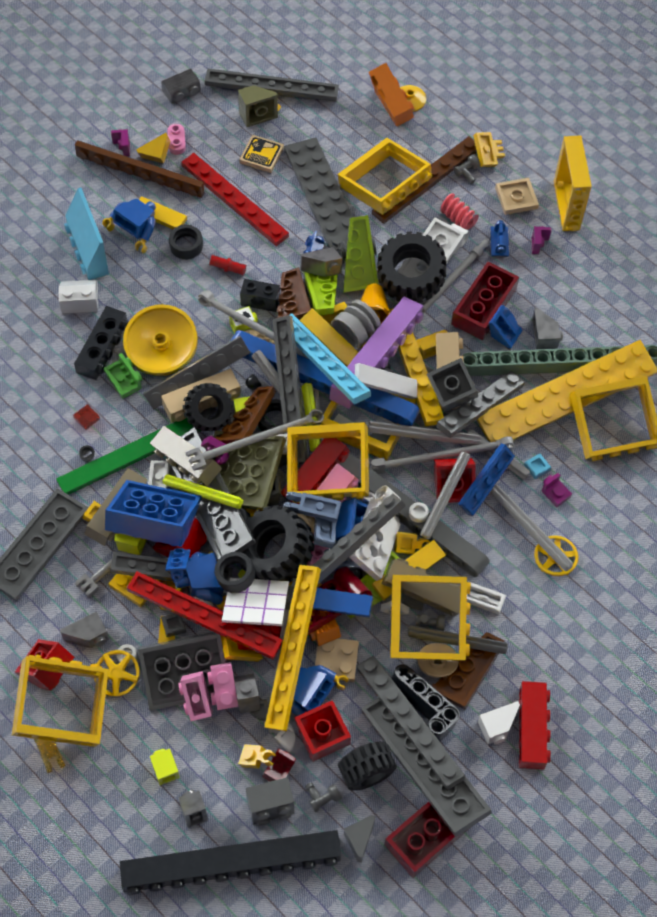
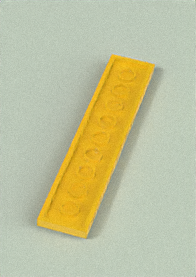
[477,339,657,442]

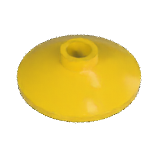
[400,85,426,112]

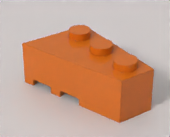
[368,63,415,127]

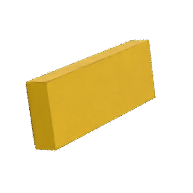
[139,196,187,229]

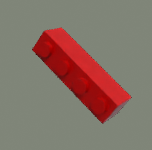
[281,437,350,504]
[519,681,551,770]

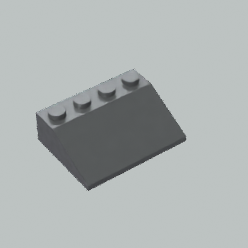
[138,632,225,711]

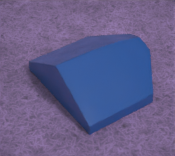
[489,305,523,349]

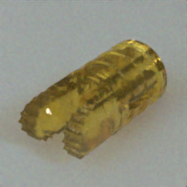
[34,739,66,773]

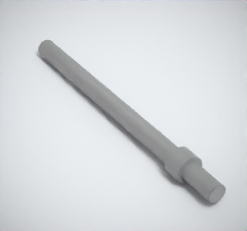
[422,239,490,312]

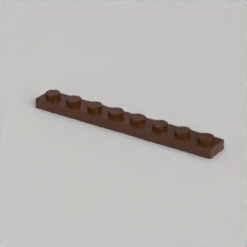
[372,136,477,224]
[74,140,205,198]

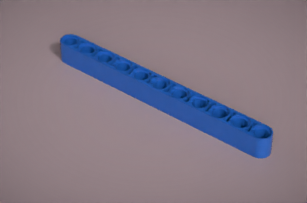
[230,330,420,426]

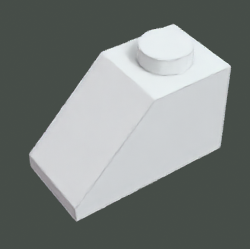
[478,701,520,744]

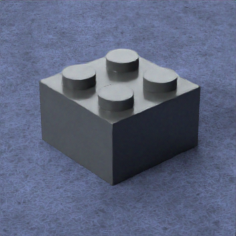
[427,358,479,413]
[246,777,294,826]

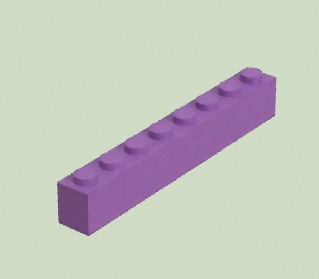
[329,297,424,409]

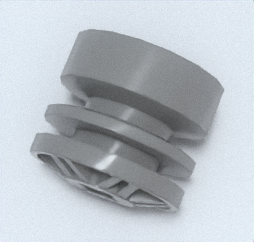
[331,300,381,350]

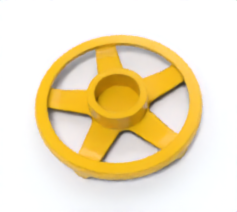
[534,535,579,576]
[94,650,140,696]

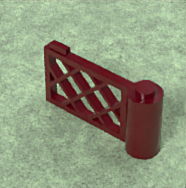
[307,567,372,636]

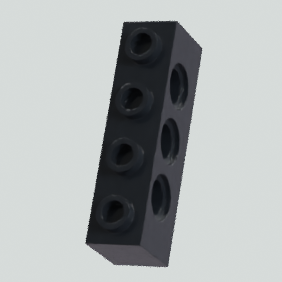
[74,306,129,380]

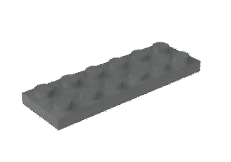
[0,488,89,601]

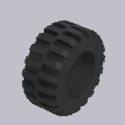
[377,231,446,303]
[239,506,315,582]

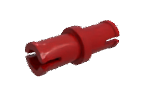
[209,254,247,276]

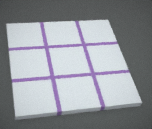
[222,578,289,626]

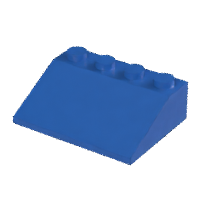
[105,480,201,547]

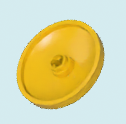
[123,304,198,376]

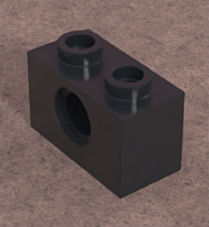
[240,279,280,312]

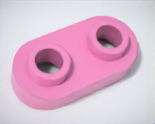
[167,124,186,155]

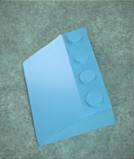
[64,188,109,280]

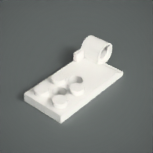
[397,218,470,278]
[349,485,401,581]

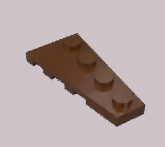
[277,267,311,320]
[215,386,276,444]
[431,632,505,710]

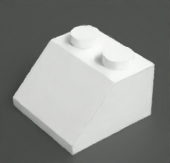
[59,280,98,314]

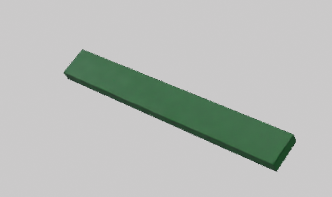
[56,417,202,495]

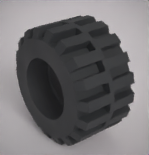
[183,383,234,431]
[338,741,397,791]

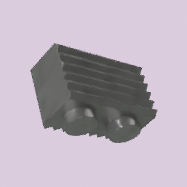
[161,68,201,104]

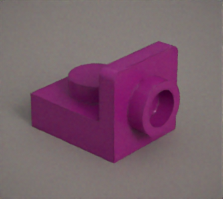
[111,129,130,157]
[531,226,552,255]
[201,436,229,465]
[541,473,572,507]

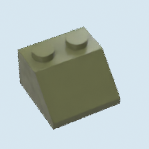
[238,85,278,128]

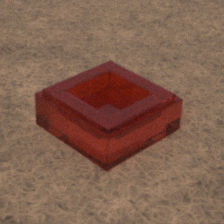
[73,404,100,430]

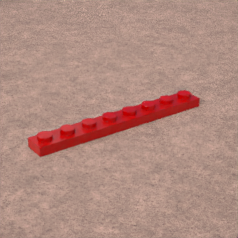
[181,153,289,247]
[127,571,283,660]

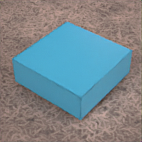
[524,454,551,479]

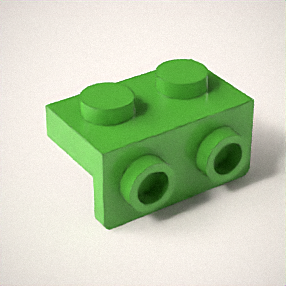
[103,353,143,399]

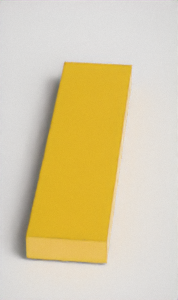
[299,308,358,367]
[372,540,446,601]

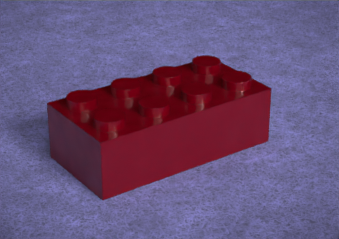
[451,261,519,341]
[384,801,471,878]

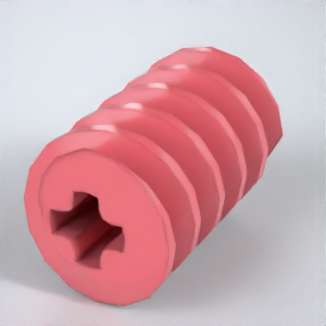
[440,193,479,230]

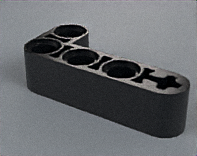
[391,664,460,742]

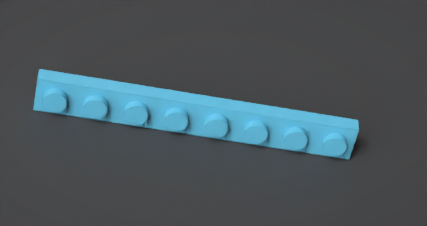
[290,314,371,405]

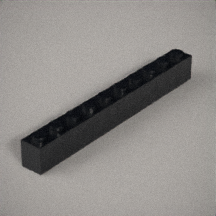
[119,830,341,895]

